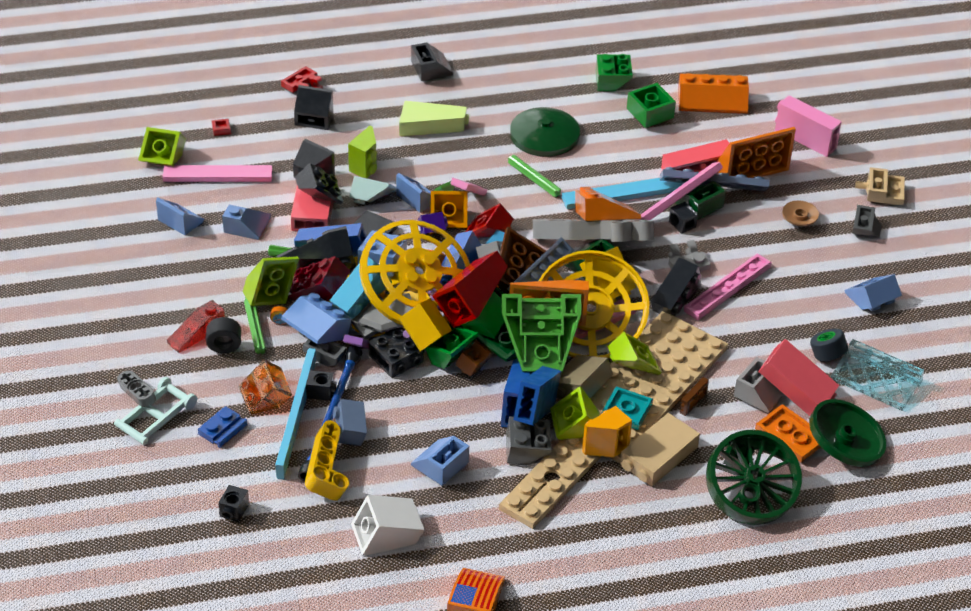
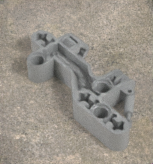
[533,218,654,242]

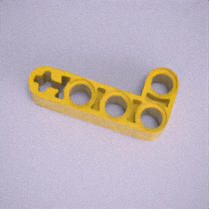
[305,420,349,501]

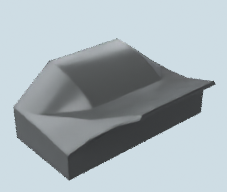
[852,204,882,238]
[303,339,347,367]

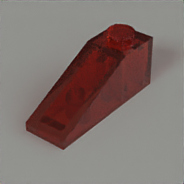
[167,300,225,353]

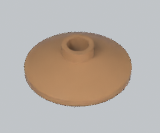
[782,200,819,226]

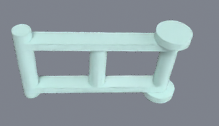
[114,377,198,445]

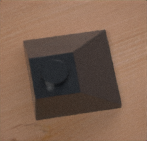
[293,139,335,178]

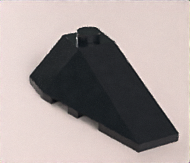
[276,226,356,270]

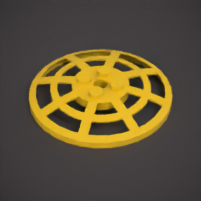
[359,220,470,325]
[539,250,649,358]

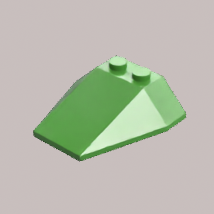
[502,294,581,372]

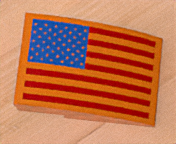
[447,568,505,611]

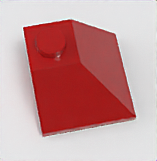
[465,203,514,238]

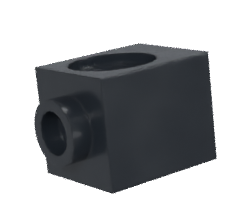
[669,202,698,234]
[306,370,337,401]
[218,485,249,522]

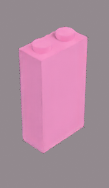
[775,95,842,157]

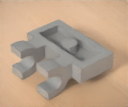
[668,240,711,271]

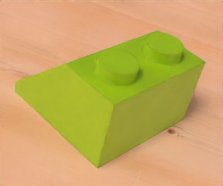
[348,126,377,178]
[138,127,186,166]

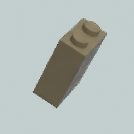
[556,355,613,399]

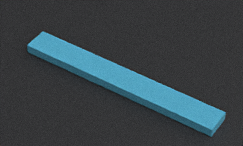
[562,172,699,209]
[275,348,316,480]

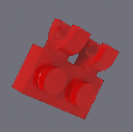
[281,66,323,93]

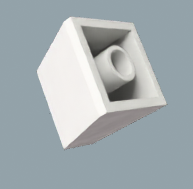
[351,495,424,556]

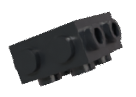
[368,327,424,378]

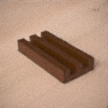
[680,377,709,416]

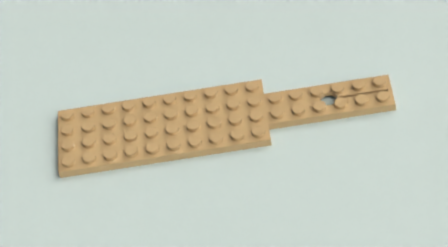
[499,311,728,529]

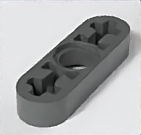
[117,371,156,407]

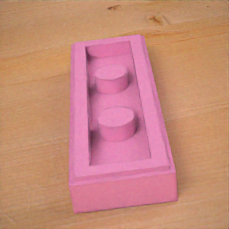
[451,178,487,196]

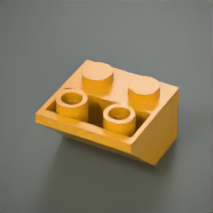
[582,406,632,457]

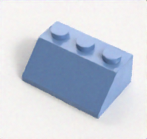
[281,293,352,344]

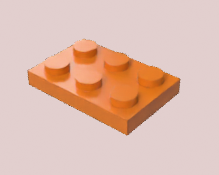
[755,404,821,462]

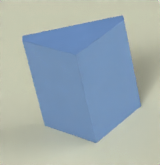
[396,173,431,213]
[156,197,204,235]

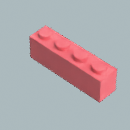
[661,139,729,172]

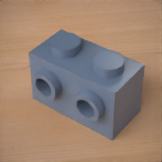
[333,399,367,446]

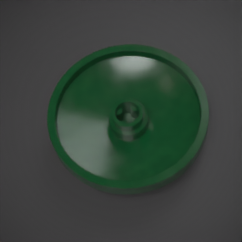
[510,107,580,157]
[809,399,886,467]

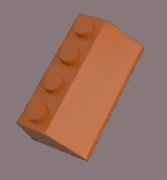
[678,73,749,114]

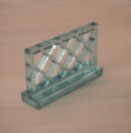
[831,339,924,411]

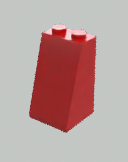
[432,251,508,328]

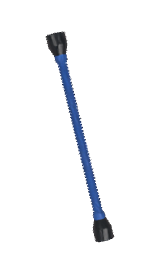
[298,345,363,482]

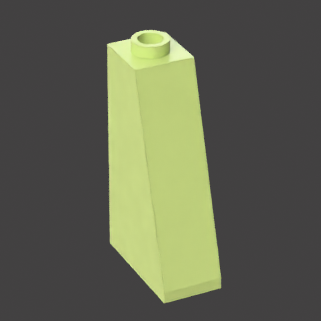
[399,101,469,136]

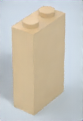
[620,413,700,487]

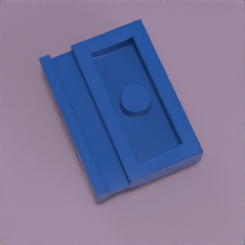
[198,406,248,448]

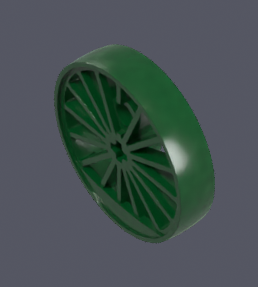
[706,430,802,525]

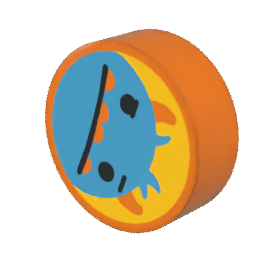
[270,306,288,325]

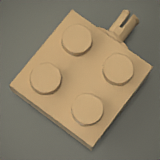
[855,167,905,205]

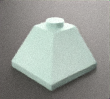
[349,176,396,205]

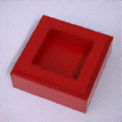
[211,119,231,136]

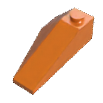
[510,280,589,326]

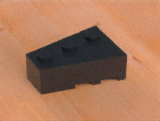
[651,257,701,316]

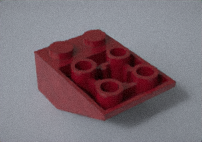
[287,256,350,302]

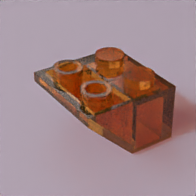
[238,360,292,414]

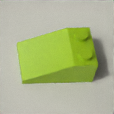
[242,256,299,306]

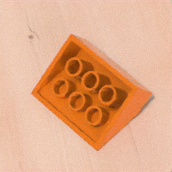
[717,127,796,178]
[575,187,641,221]

